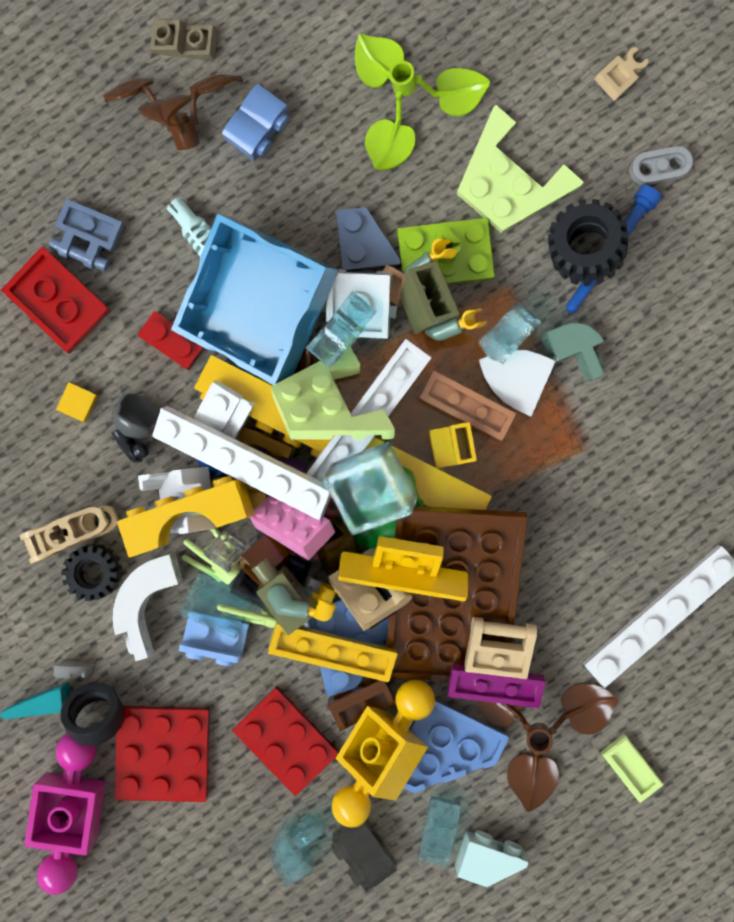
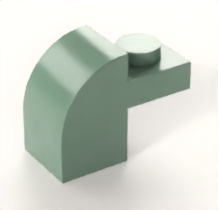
[541,323,605,383]

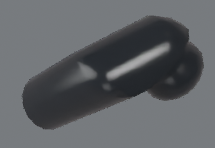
[111,429,149,463]

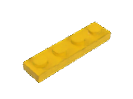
[268,620,398,682]

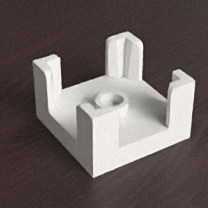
[326,269,393,339]
[138,467,216,534]

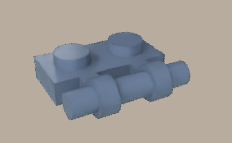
[49,199,125,271]

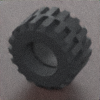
[548,199,628,286]

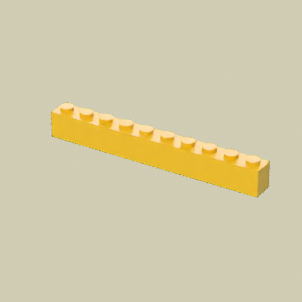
[194,355,492,510]

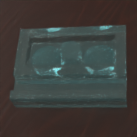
[179,573,252,640]

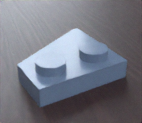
[336,207,400,272]

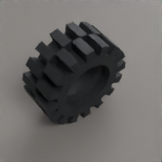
[61,545,123,601]

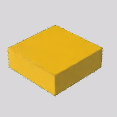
[56,382,99,423]

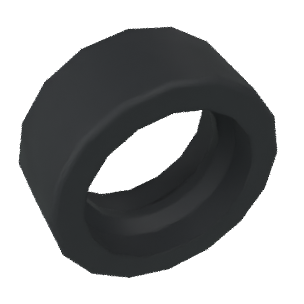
[61,682,125,746]

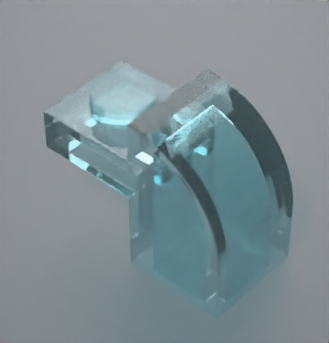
[306,291,377,368]
[479,302,541,365]
[271,812,326,888]

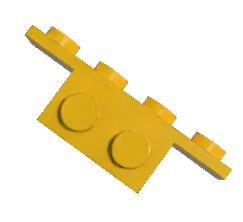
[338,536,468,601]

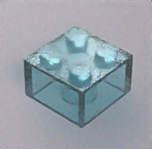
[323,441,417,535]

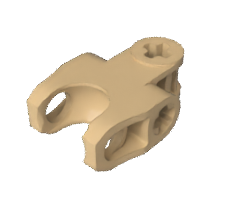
[19,505,119,564]

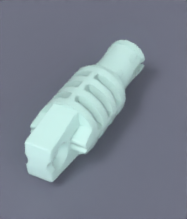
[167,197,211,257]

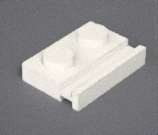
[193,380,256,439]

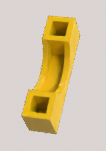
[117,476,255,558]

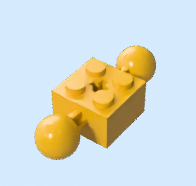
[332,680,435,828]

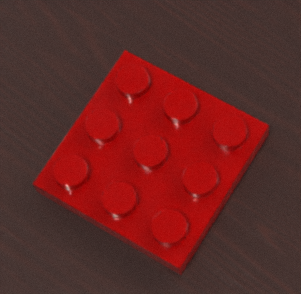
[115,706,210,802]

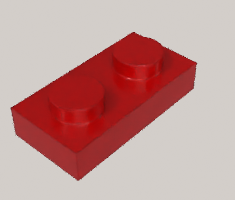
[137,311,204,371]

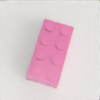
[250,495,335,560]

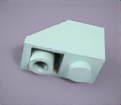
[455,830,528,887]

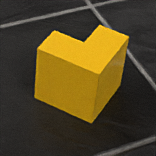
[428,422,477,468]

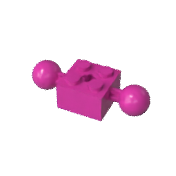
[24,733,106,895]

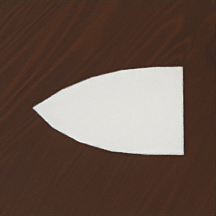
[479,350,555,416]

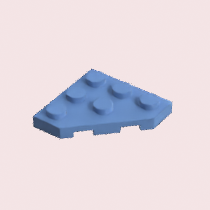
[307,588,390,697]
[404,699,509,793]

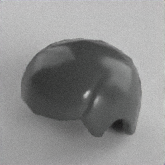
[111,393,160,439]

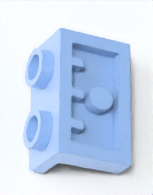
[178,610,250,666]

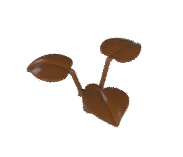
[103,74,243,150]
[476,683,618,812]

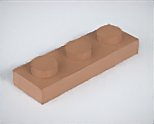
[419,371,516,442]

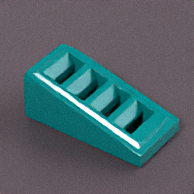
[0,682,70,720]

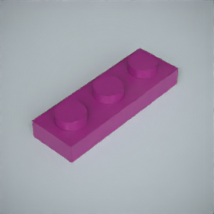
[447,664,546,708]

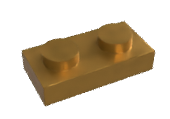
[238,420,296,459]

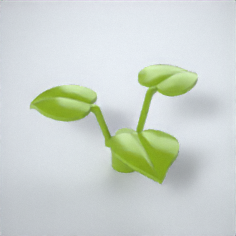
[355,34,490,170]

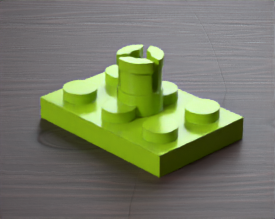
[397,218,495,285]

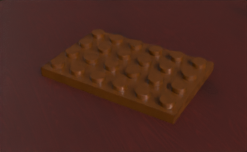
[387,505,528,681]

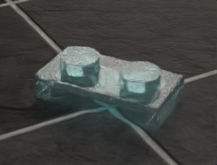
[418,796,461,866]

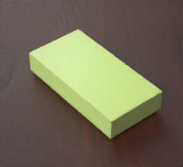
[600,734,664,803]

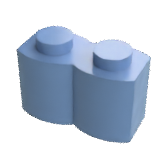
[222,84,290,161]

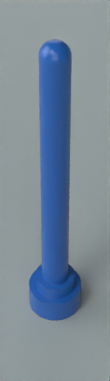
[566,185,662,313]

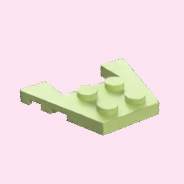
[457,105,584,233]
[271,347,395,439]

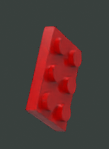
[1,246,111,354]
[232,686,339,796]

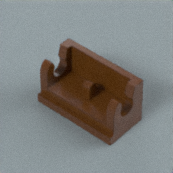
[328,678,396,731]

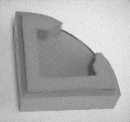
[53,660,94,679]

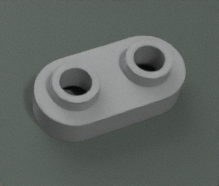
[629,146,693,185]

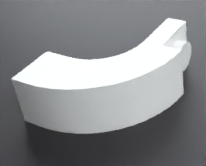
[113,552,183,661]

